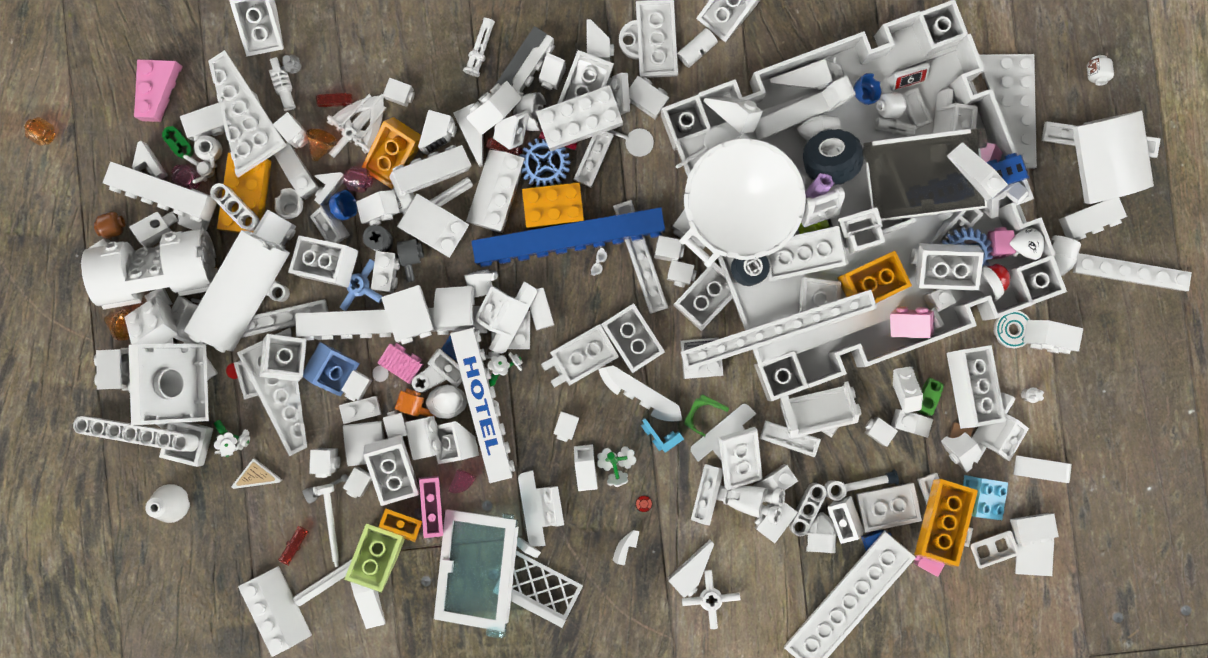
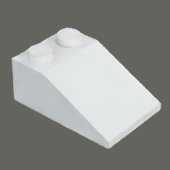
[229,0,284,57]
[696,0,760,42]
[557,50,614,104]
[397,194,469,258]

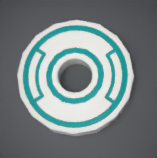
[993,311,1030,349]

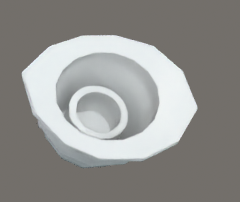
[426,384,468,419]

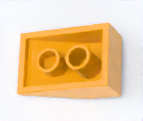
[361,117,421,189]

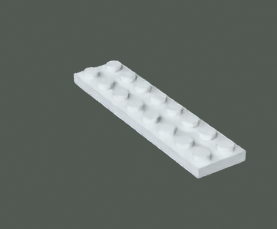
[784,531,916,658]

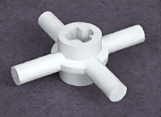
[682,570,740,629]

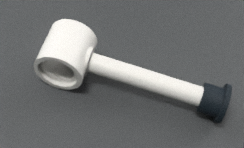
[824,469,899,501]

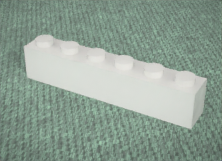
[103,162,217,223]

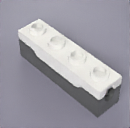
[495,26,555,97]

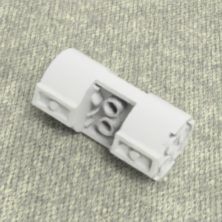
[81,229,218,309]

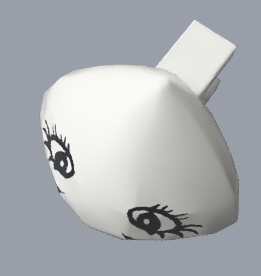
[1010,227,1044,260]

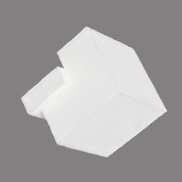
[838,207,886,254]

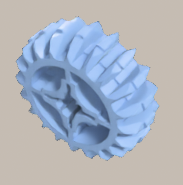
[520,138,570,187]
[942,227,993,268]

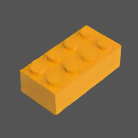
[217,153,272,233]
[914,479,978,567]

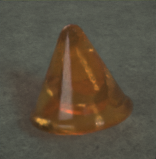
[306,128,338,162]
[104,309,132,341]

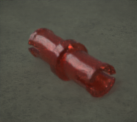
[278,526,309,566]

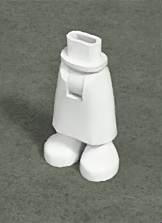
[716,485,785,525]

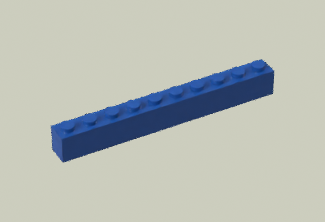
[471,208,665,268]

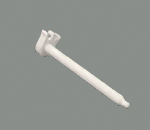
[313,484,339,567]

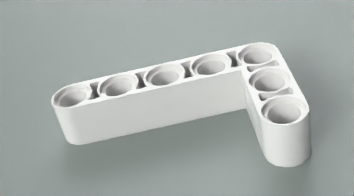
[754,76,856,141]

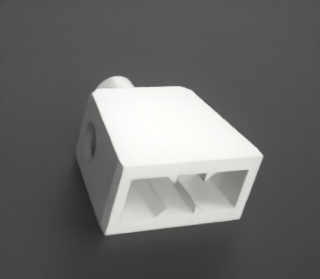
[129,211,178,249]

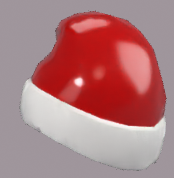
[979,264,1011,301]

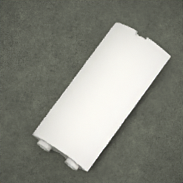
[184,230,290,353]

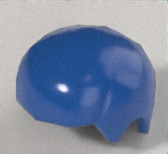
[853,73,882,105]
[329,190,358,221]

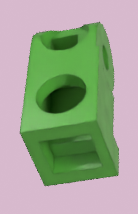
[916,377,944,416]

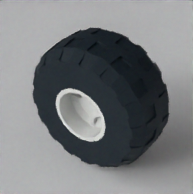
[803,129,864,186]

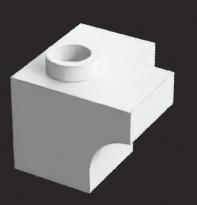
[941,432,982,473]

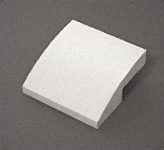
[434,286,475,327]
[343,421,385,466]

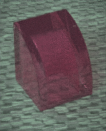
[448,469,477,493]

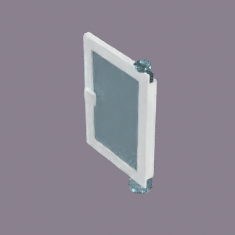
[434,509,519,638]

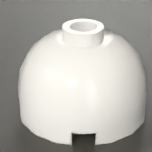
[513,93,546,131]

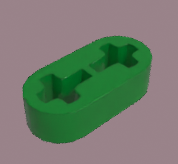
[162,126,194,159]

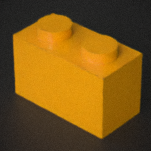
[378,508,422,542]

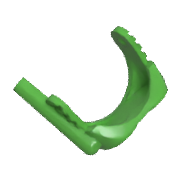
[684,395,729,437]

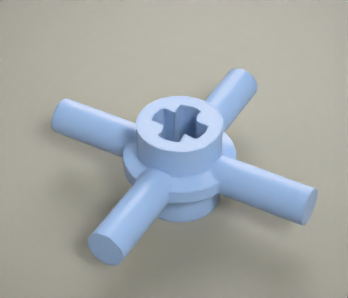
[339,259,383,311]

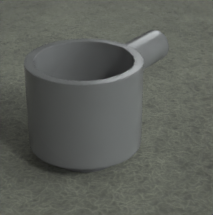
[397,239,424,282]

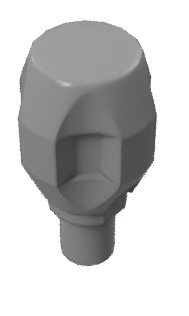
[282,55,302,74]

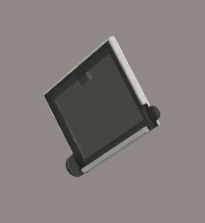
[862,128,987,221]

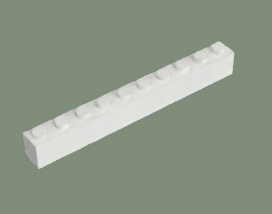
[296,306,488,341]

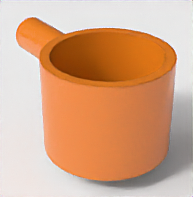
[395,388,436,418]

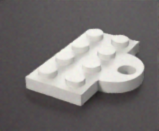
[619,0,678,78]

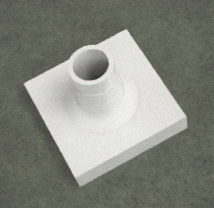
[128,344,209,425]

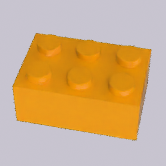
[522,183,584,230]
[837,251,912,303]

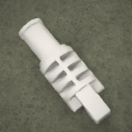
[269,57,296,111]

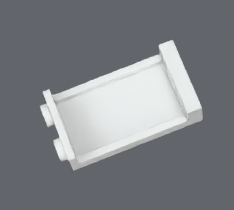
[780,381,861,439]

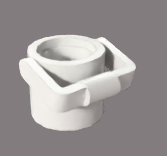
[464,269,498,298]

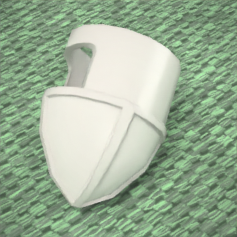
[797,115,840,141]
[1051,235,1081,276]
[806,512,837,553]

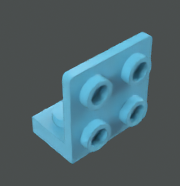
[641,418,684,453]
[963,475,1008,520]

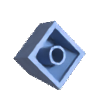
[303,342,360,397]

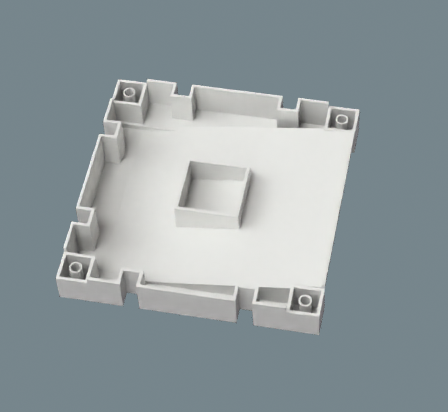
[661,0,1067,401]

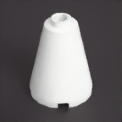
[145,484,190,523]

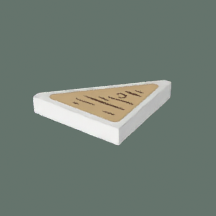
[232,458,282,489]

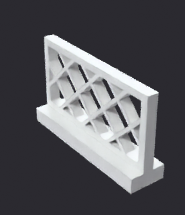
[493,551,583,628]

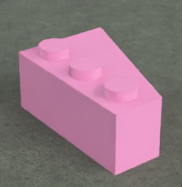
[134,60,183,122]

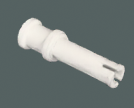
[463,18,495,77]

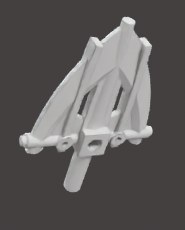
[327,94,387,158]

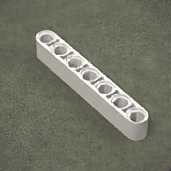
[73,416,199,452]

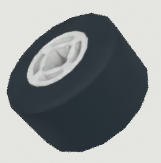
[731,256,770,286]

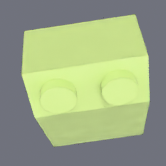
[344,524,405,593]

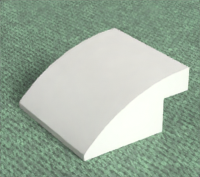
[1072,111,1154,204]

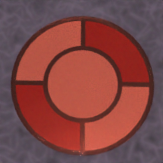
[636,496,652,512]

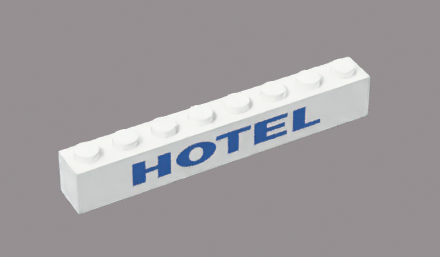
[450,326,515,483]

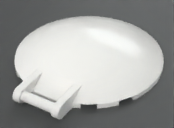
[679,138,806,268]

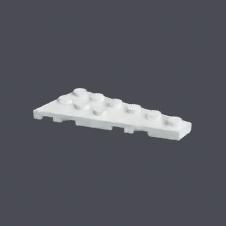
[208,50,287,177]
[979,54,1037,169]
[237,327,307,456]

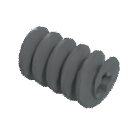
[363,225,393,252]

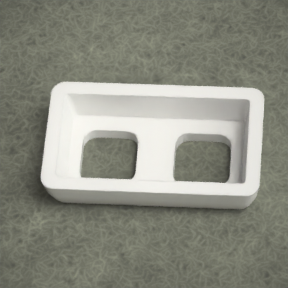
[970,531,1019,569]

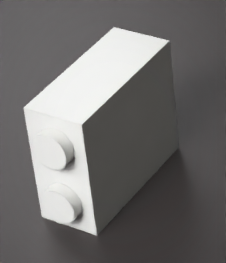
[381,285,435,345]

